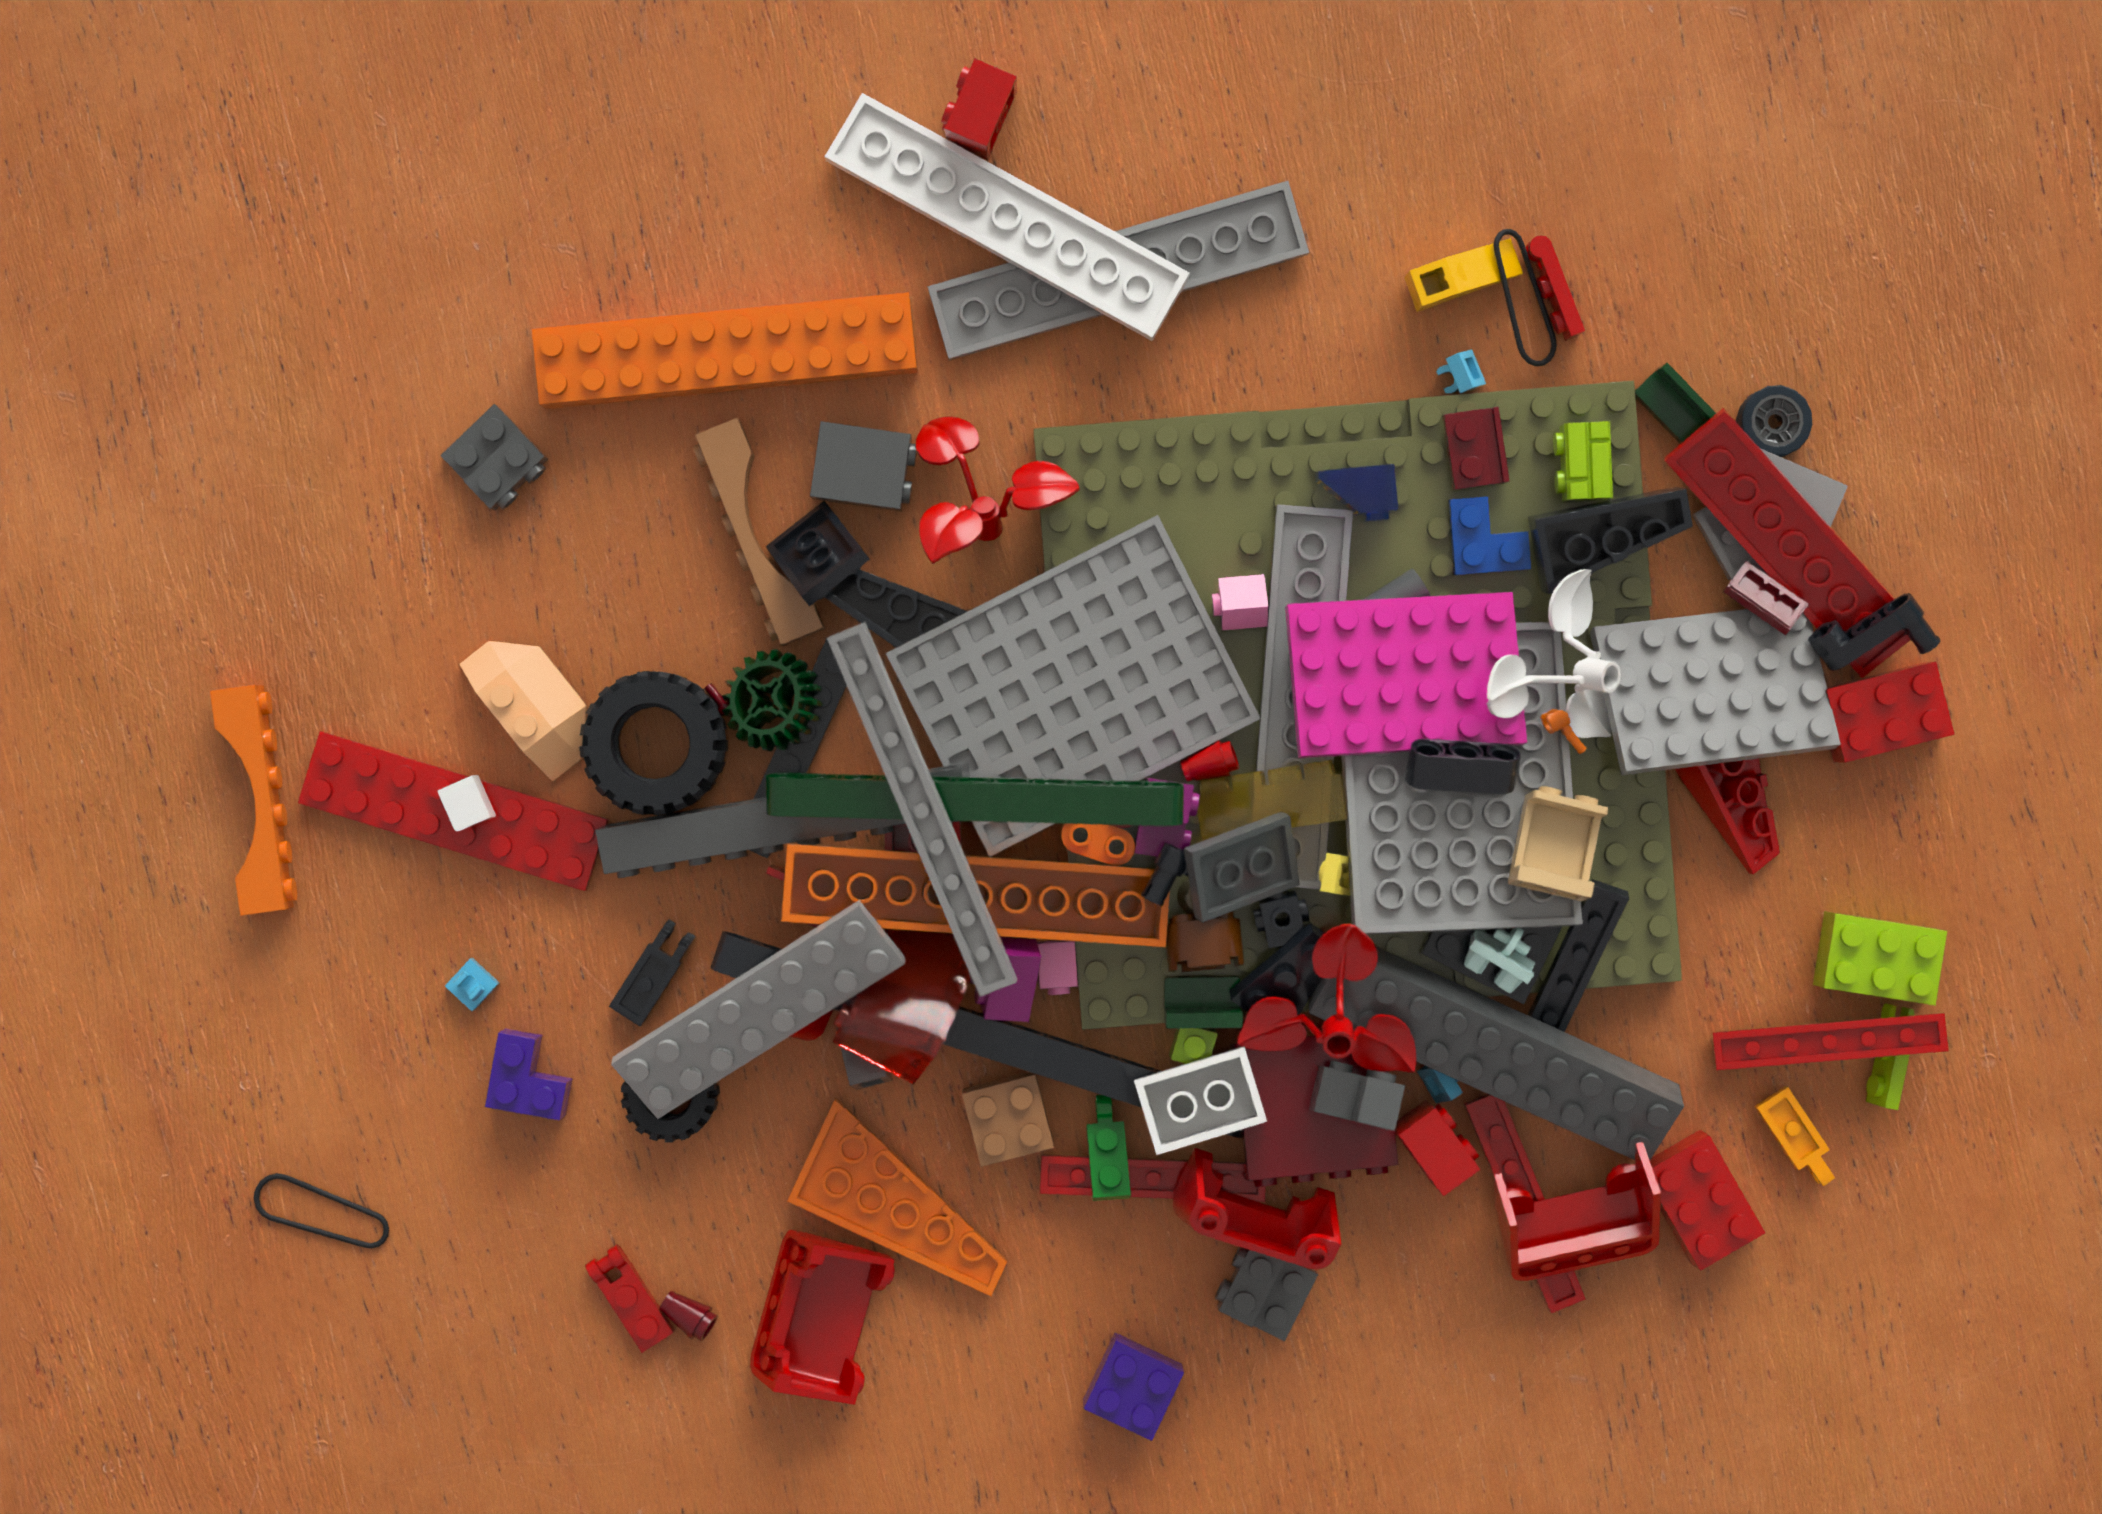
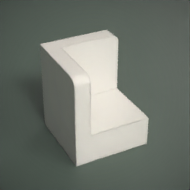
[437,775,496,831]

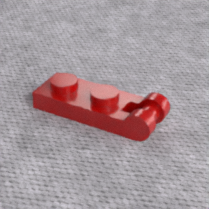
[1526,235,1585,341]
[585,1244,675,1353]

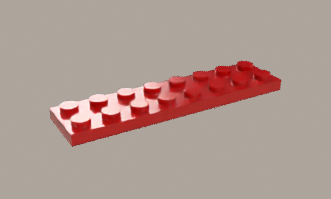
[1664,408,1911,678]
[298,731,609,891]

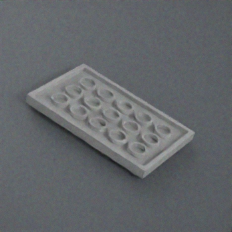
[1590,609,1841,775]

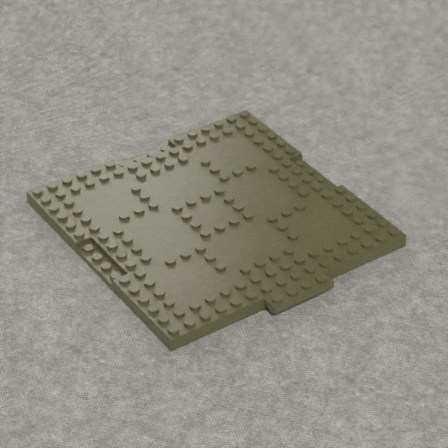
[1033,380,1682,1030]

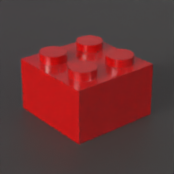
[941,58,1017,161]
[1395,1100,1480,1197]

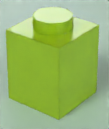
[1169,1028,1218,1064]

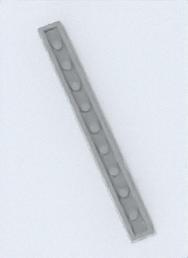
[827,622,1018,996]

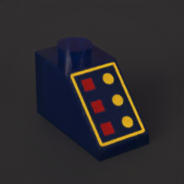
[1315,464,1398,522]

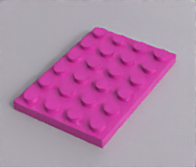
[1285,592,1527,758]

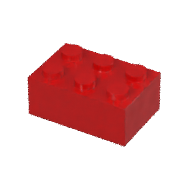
[1825,661,1955,763]
[1650,1130,1765,1271]

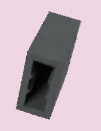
[810,421,917,512]

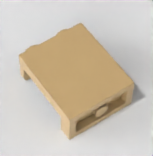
[1507,786,1608,902]

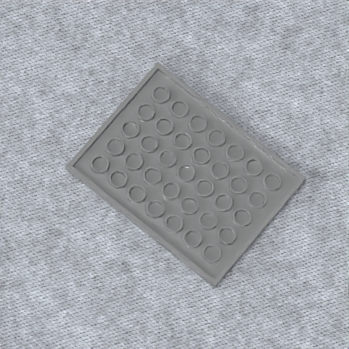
[1341,622,1583,934]

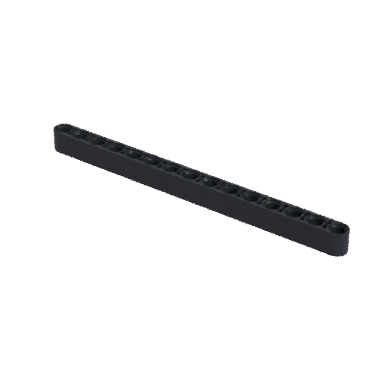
[710,931,1243,1139]

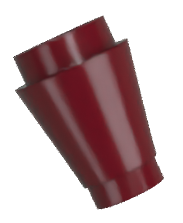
[659,1291,718,1341]

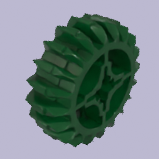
[722,649,823,752]

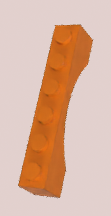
[210,685,297,916]

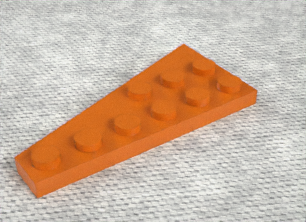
[787,1098,1007,1296]

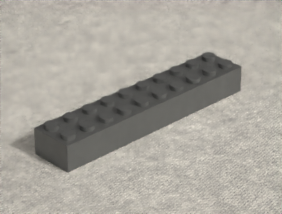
[1309,946,1684,1161]

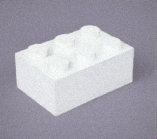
[1134,1047,1267,1155]

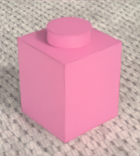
[1212,574,1268,631]
[1037,940,1078,995]

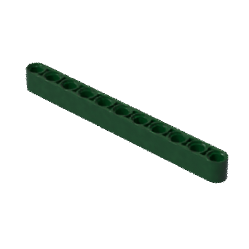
[766,773,1184,826]

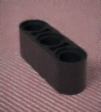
[1405,739,1521,794]

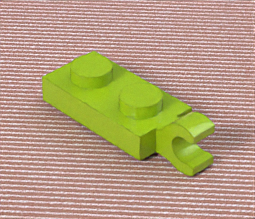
[1866,1003,1914,1110]

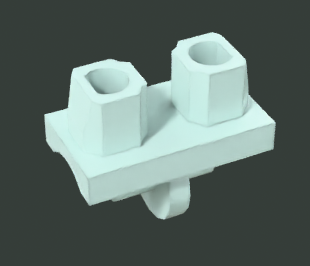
[1464,928,1535,993]

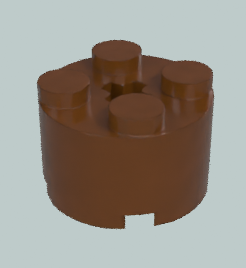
[1166,911,1244,972]

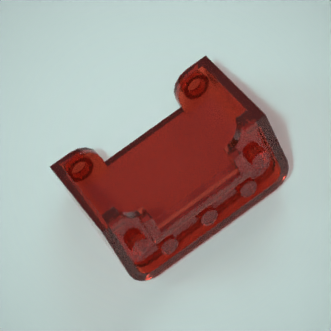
[833,928,972,1085]

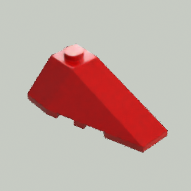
[1675,758,1780,875]

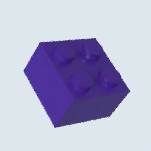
[1083,1333,1184,1441]

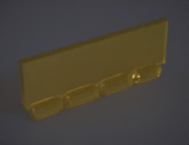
[1198,760,1347,841]

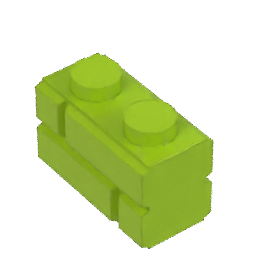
[1553,421,1613,502]

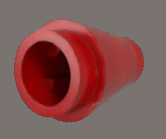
[1181,740,1240,782]

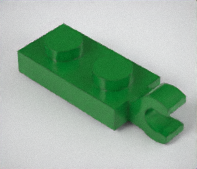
[1086,1095,1131,1201]

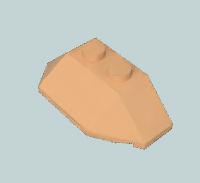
[459,641,587,781]

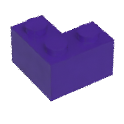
[485,1029,573,1120]

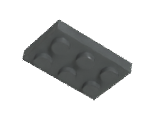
[1184,811,1300,923]

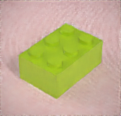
[1813,911,1947,1006]

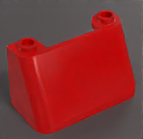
[1173,1148,1342,1270]
[750,1230,895,1405]

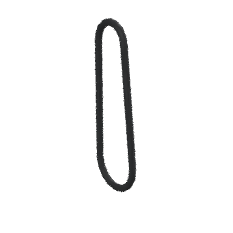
[1493,229,1557,367]
[254,1173,389,1249]

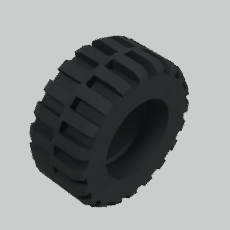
[579,671,728,815]

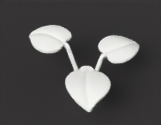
[1487,569,1621,738]

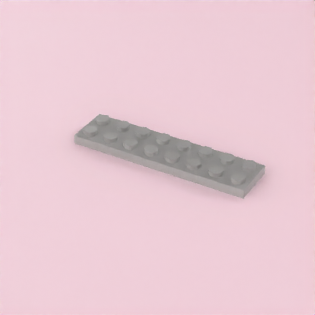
[611,900,905,1119]

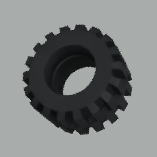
[621,1082,720,1143]

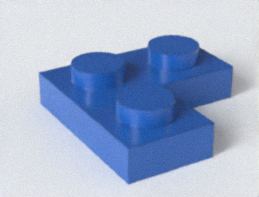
[1448,496,1531,575]

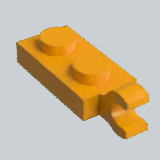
[1754,1086,1835,1186]

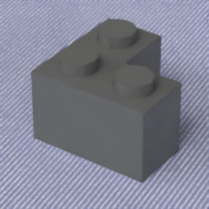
[1309,1061,1405,1131]

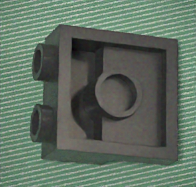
[440,404,548,511]
[1215,1247,1318,1341]

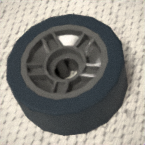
[1736,385,1812,457]

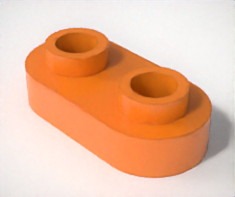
[1061,824,1135,866]

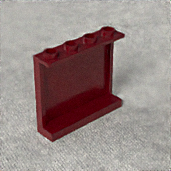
[1230,1035,1399,1187]

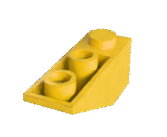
[1404,238,1523,312]

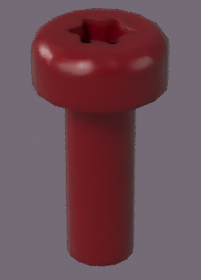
[704,683,730,716]

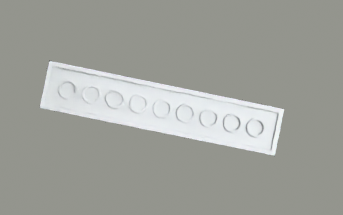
[825,93,1190,341]

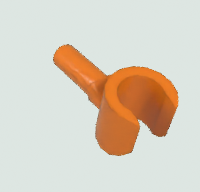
[1540,709,1586,754]

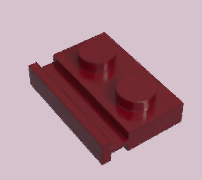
[1442,406,1510,491]

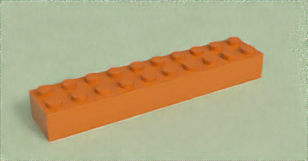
[532,292,918,409]
[781,843,1170,947]

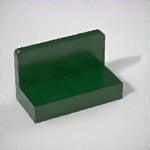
[1635,363,1716,444]
[1164,976,1243,1029]

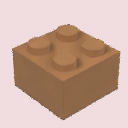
[962,1072,1054,1167]

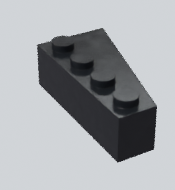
[1528,487,1693,594]
[825,570,968,648]

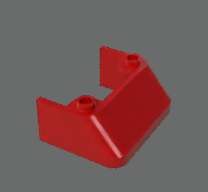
[1494,1142,1661,1281]

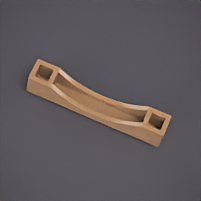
[693,418,825,646]

